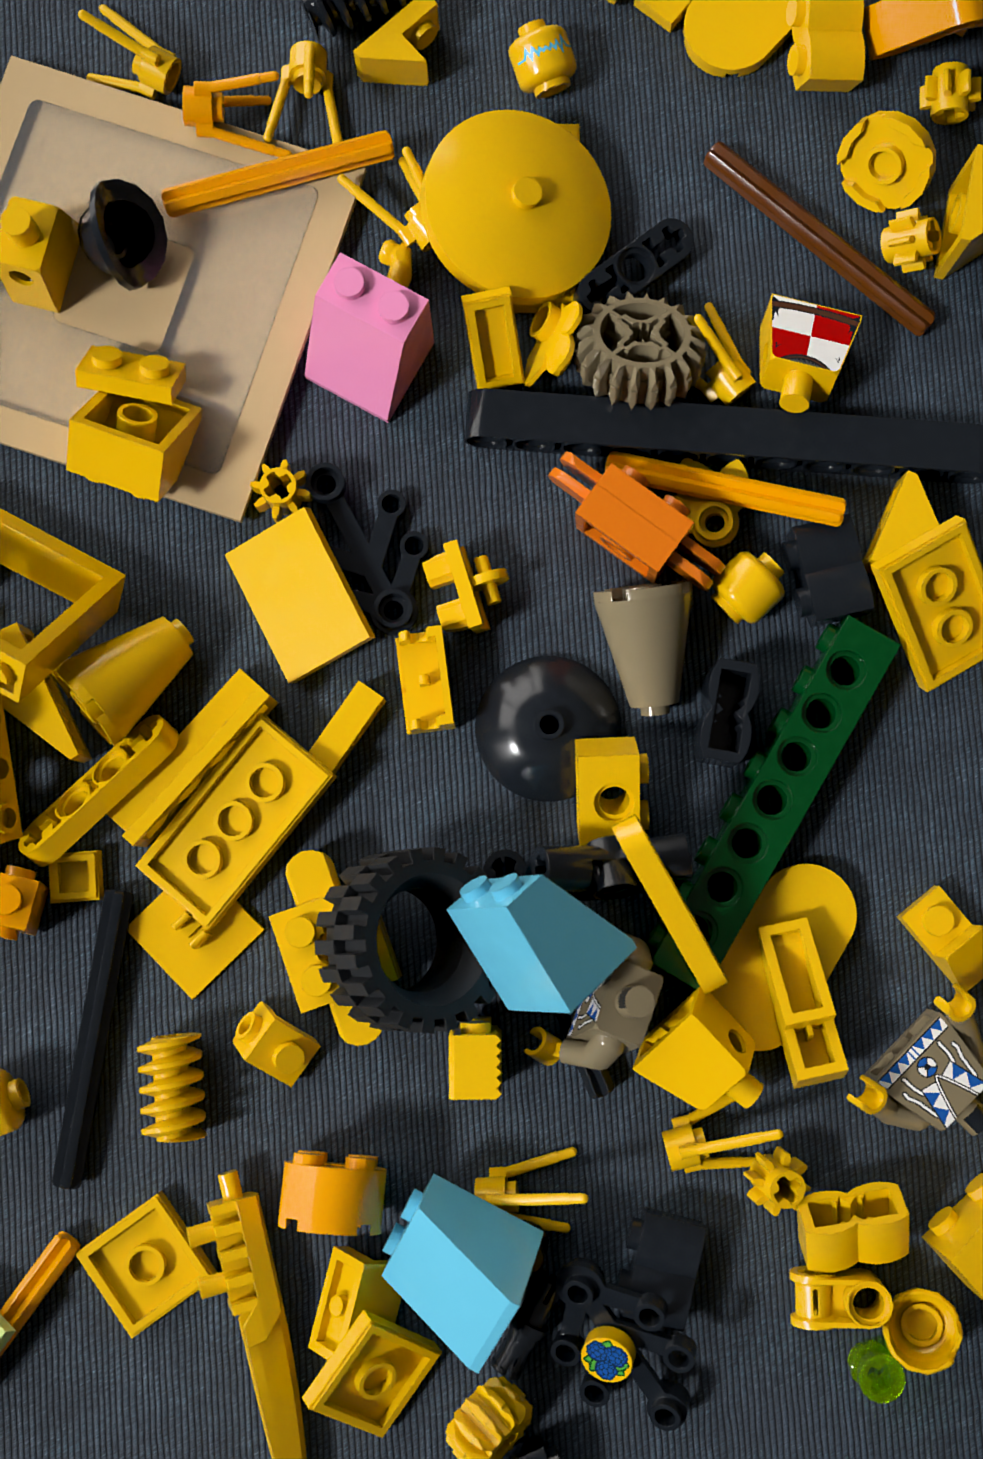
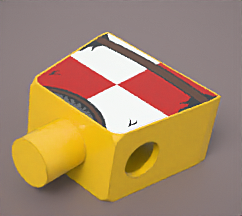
[759,294,862,413]

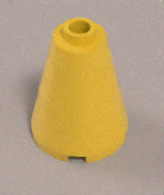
[52,616,194,746]

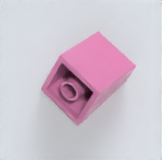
[304,252,434,423]

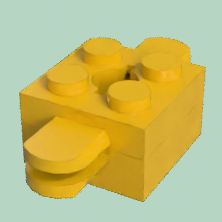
[268,850,402,1046]

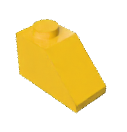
[863,470,939,575]

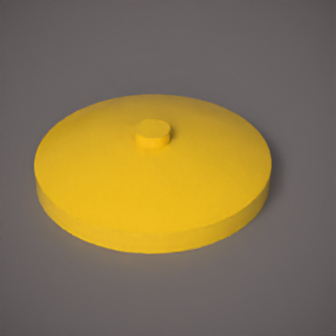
[420,110,611,305]

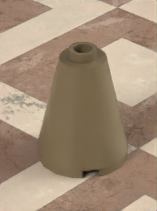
[593,580,693,716]

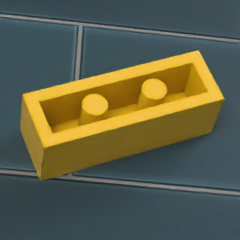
[309,680,386,774]

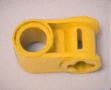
[789,1266,893,1331]

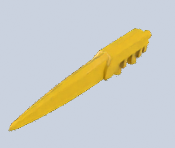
[186,1169,307,1459]

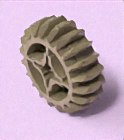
[574,292,706,410]

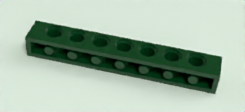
[646,615,901,989]

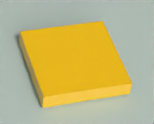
[75,1190,218,1339]
[302,1309,442,1438]

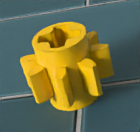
[920,61,981,125]
[881,207,941,274]
[250,459,313,523]
[743,1146,811,1216]

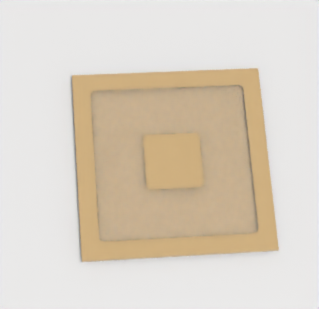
[0,56,367,523]

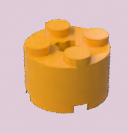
[278,1150,387,1236]

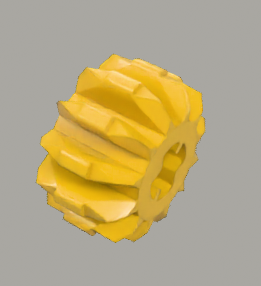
[446,1376,533,1459]

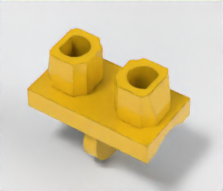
[422,539,509,634]

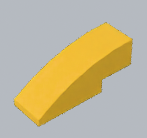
[757,917,849,1089]

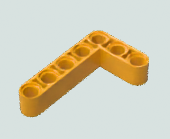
[863,0,983,60]

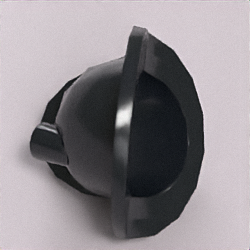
[77,179,168,291]

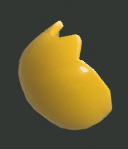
[882,1287,963,1375]

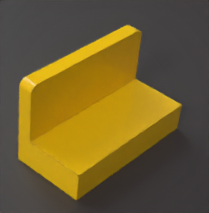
[308,1246,402,1360]

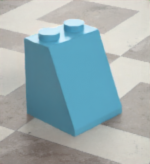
[446,873,637,1013]
[381,1173,544,1373]

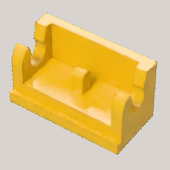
[395,625,456,735]

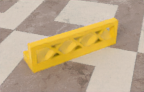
[107,669,278,847]

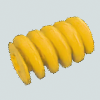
[137,1032,207,1143]

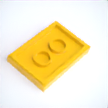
[225,507,376,683]
[870,515,983,693]

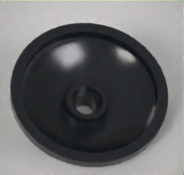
[475,656,621,802]

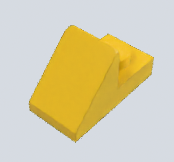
[353,0,440,86]
[896,885,983,992]

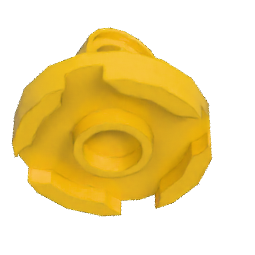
[837,111,936,212]

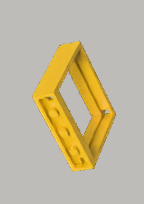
[0,508,126,703]

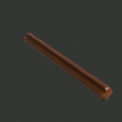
[703,141,937,336]

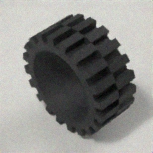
[315,847,496,1034]

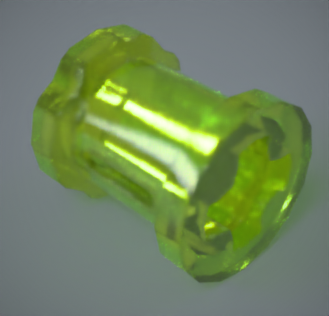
[847,1340,906,1403]

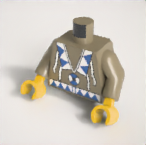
[524,930,663,1070]
[847,983,983,1136]

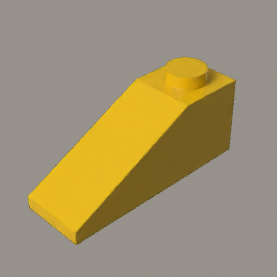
[0,622,92,763]

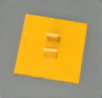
[128,891,265,1000]

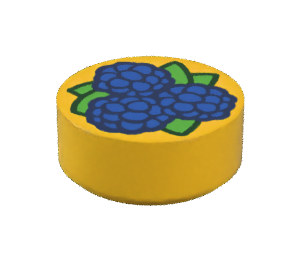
[581,1326,636,1382]

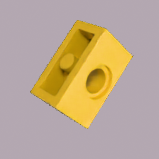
[575,736,649,845]

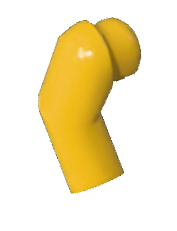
[379,239,412,288]

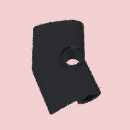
[521,833,692,901]

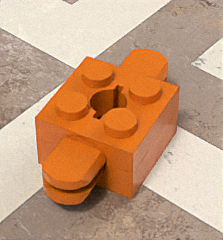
[548,451,726,592]

